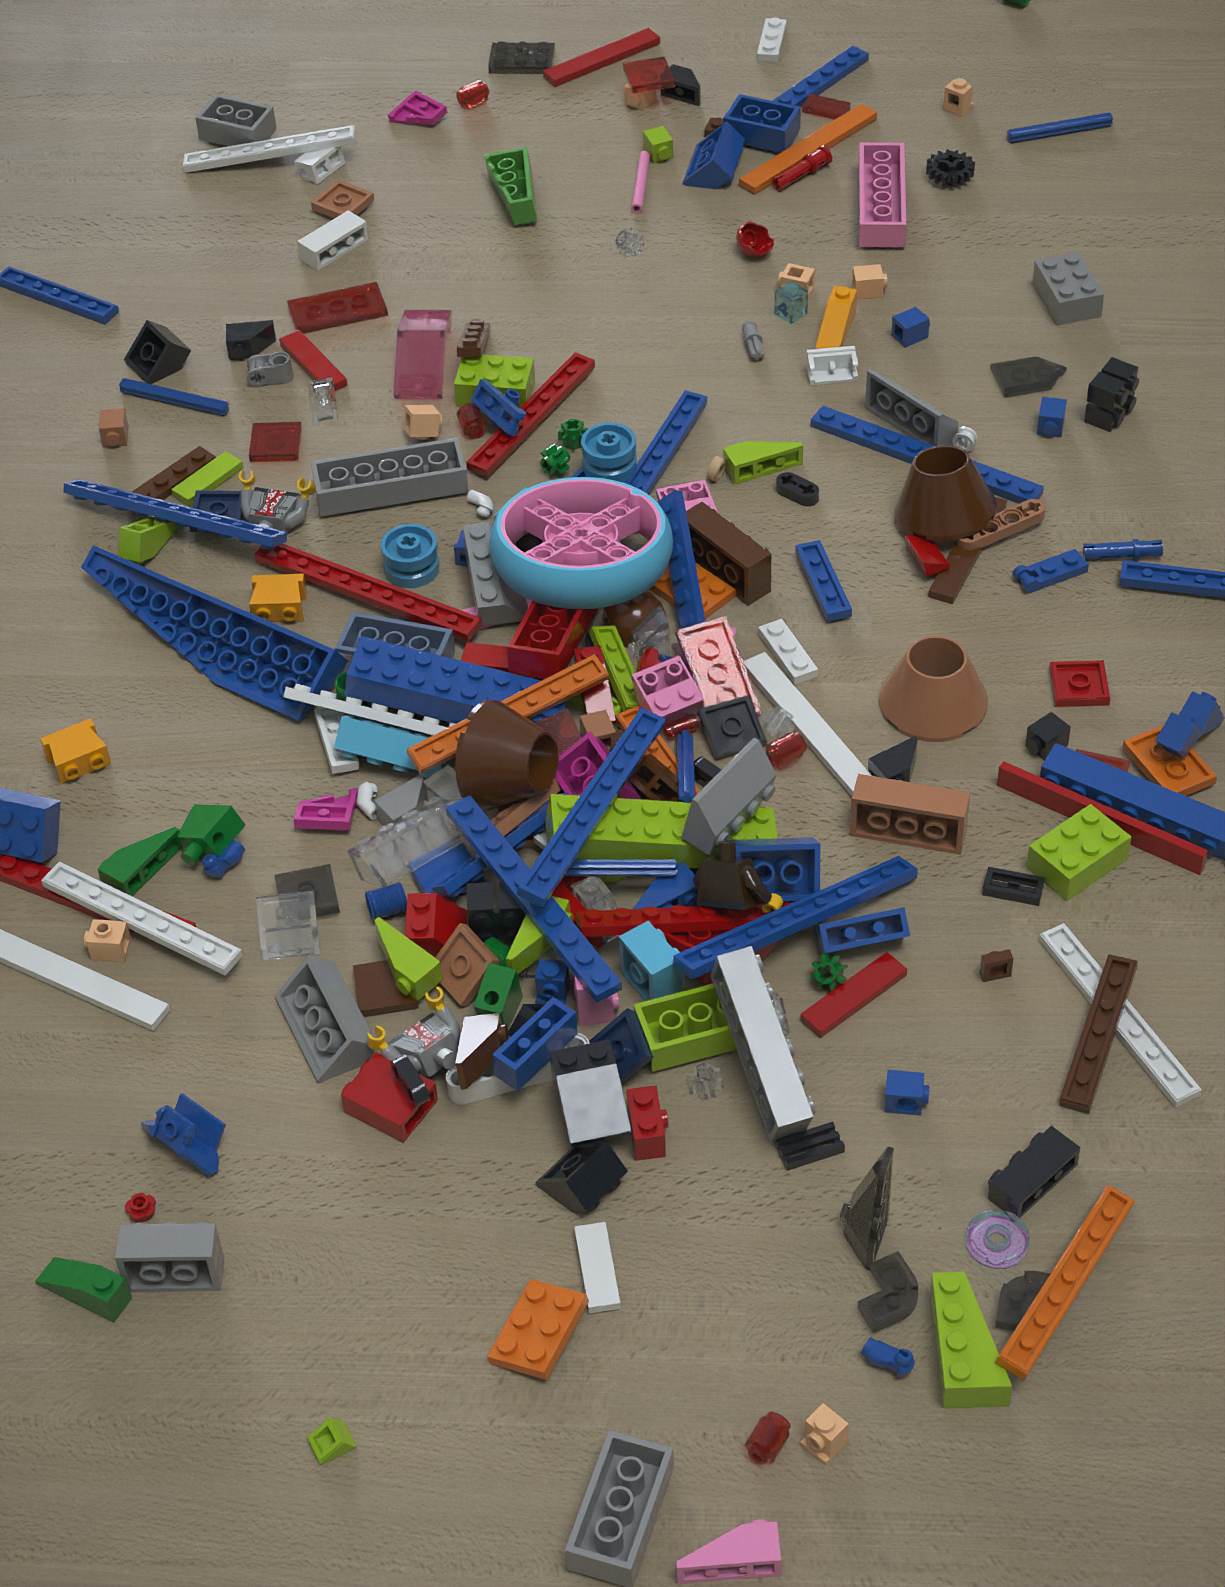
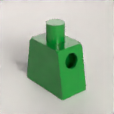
[177,804,246,866]
[474,963,523,1029]

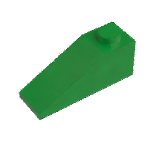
[97,827,183,896]
[35,1257,132,1323]

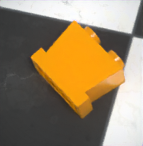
[249,574,307,622]
[40,718,111,784]

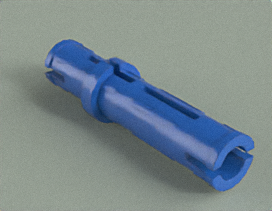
[1083,539,1163,560]

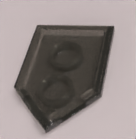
[990,356,1067,397]

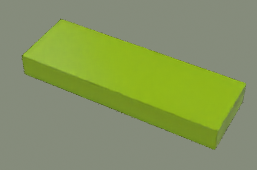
[171,451,244,506]

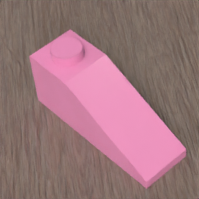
[676,1520,781,1584]

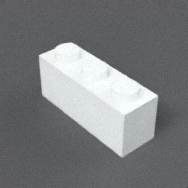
[297,210,369,271]

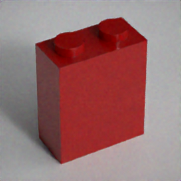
[341,1052,438,1143]

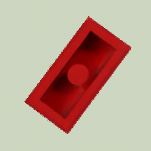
[905,535,950,577]

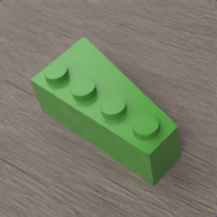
[484,147,537,225]

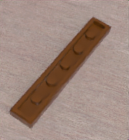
[928,497,1007,604]
[1059,954,1138,1113]

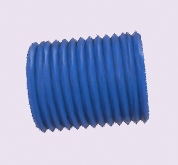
[365,882,407,921]

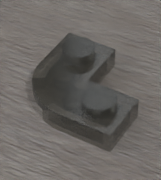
[857,1251,918,1333]
[995,1271,1050,1331]

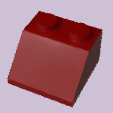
[405,893,468,957]

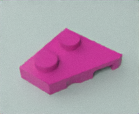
[388,90,448,125]
[294,788,358,831]

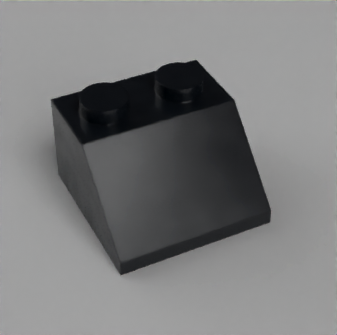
[124,320,192,384]
[535,1142,628,1212]

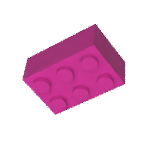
[555,731,641,799]

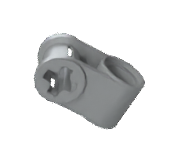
[247,352,294,387]

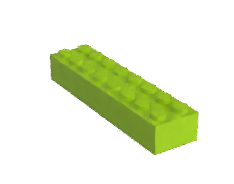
[545,794,778,868]

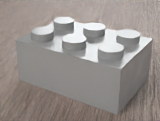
[195,94,277,147]
[1032,252,1104,325]
[115,1222,224,1292]

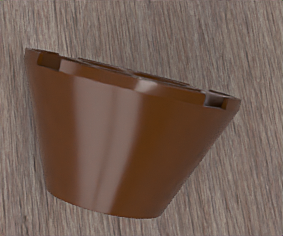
[895,446,997,541]
[455,700,559,811]

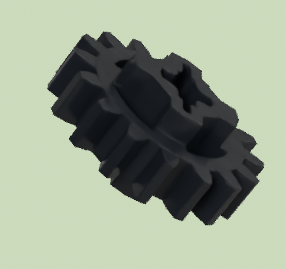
[926,149,975,187]

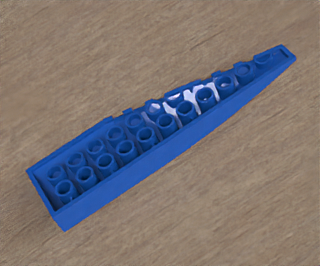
[81,545,348,722]

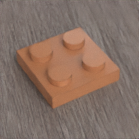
[311,179,374,219]
[435,923,500,1007]

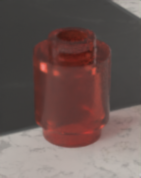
[456,80,490,108]
[456,403,486,439]
[765,732,807,769]
[745,1412,791,1464]

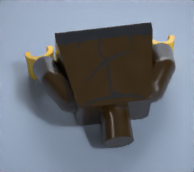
[693,840,783,913]

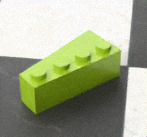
[930,1271,1012,1409]

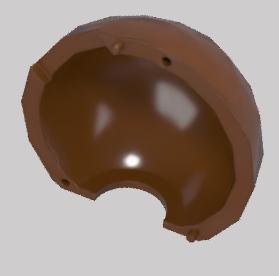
[603,591,667,648]

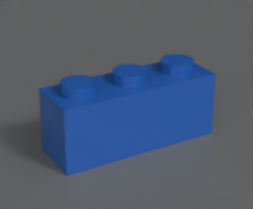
[813,907,910,954]
[492,997,578,1092]

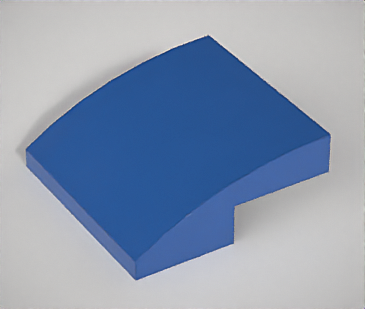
[408,843,486,902]

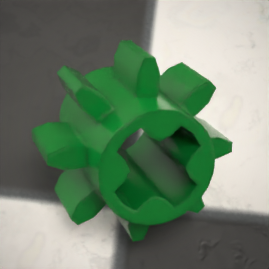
[558,419,588,450]
[540,444,570,477]
[810,953,848,990]

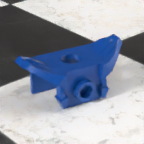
[141,1094,226,1176]

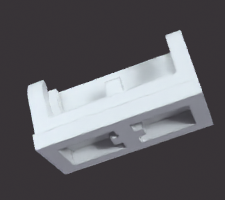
[294,146,346,185]
[806,346,858,386]

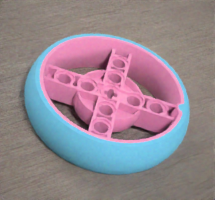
[490,477,673,609]

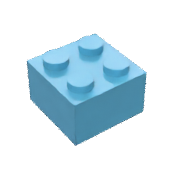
[619,921,684,1001]

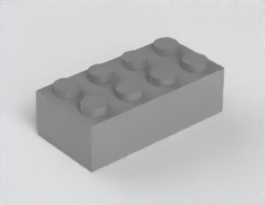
[565,1430,674,1587]

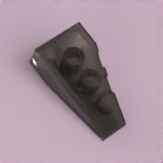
[840,1147,894,1271]

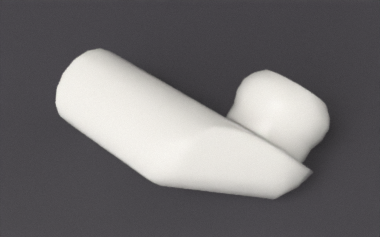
[467,490,494,518]
[356,782,378,820]

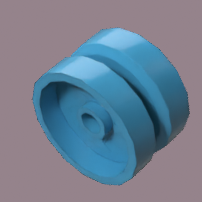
[581,422,637,483]
[381,524,440,588]

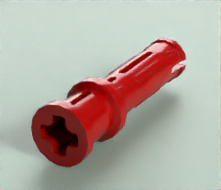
[772,145,832,191]

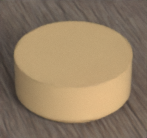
[707,456,727,482]

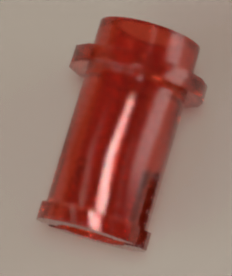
[663,713,699,740]

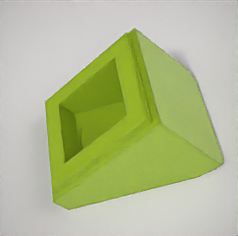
[307,1417,357,1465]

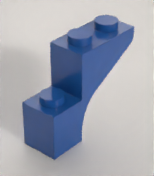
[1155,691,1225,760]

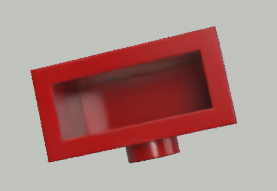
[626,1085,669,1161]

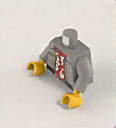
[239,470,316,533]
[367,987,461,1077]

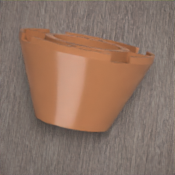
[879,636,988,742]

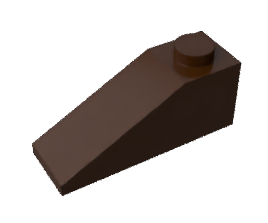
[629,754,692,803]
[455,1013,509,1090]

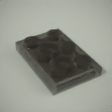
[488,41,555,74]

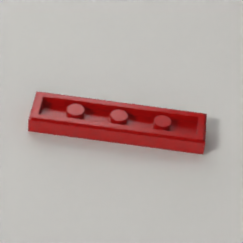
[279,330,348,394]
[800,952,907,1038]

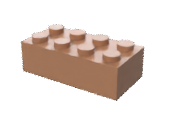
[850,774,970,855]

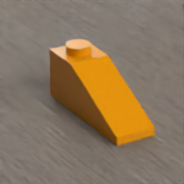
[815,286,857,349]

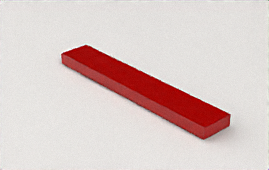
[543,28,660,87]

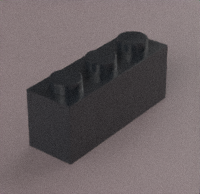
[988,1125,1081,1221]

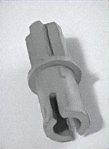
[742,321,764,361]

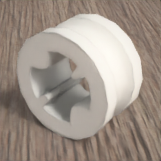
[953,427,978,452]

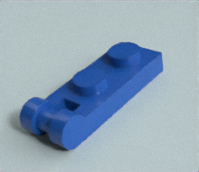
[471,379,526,436]
[1012,549,1089,593]

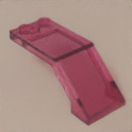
[394,310,452,399]

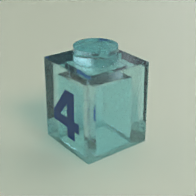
[774,281,808,324]

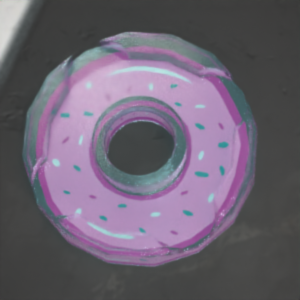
[965,1209,1029,1269]

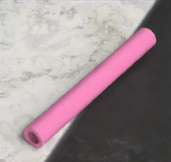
[631,151,650,213]

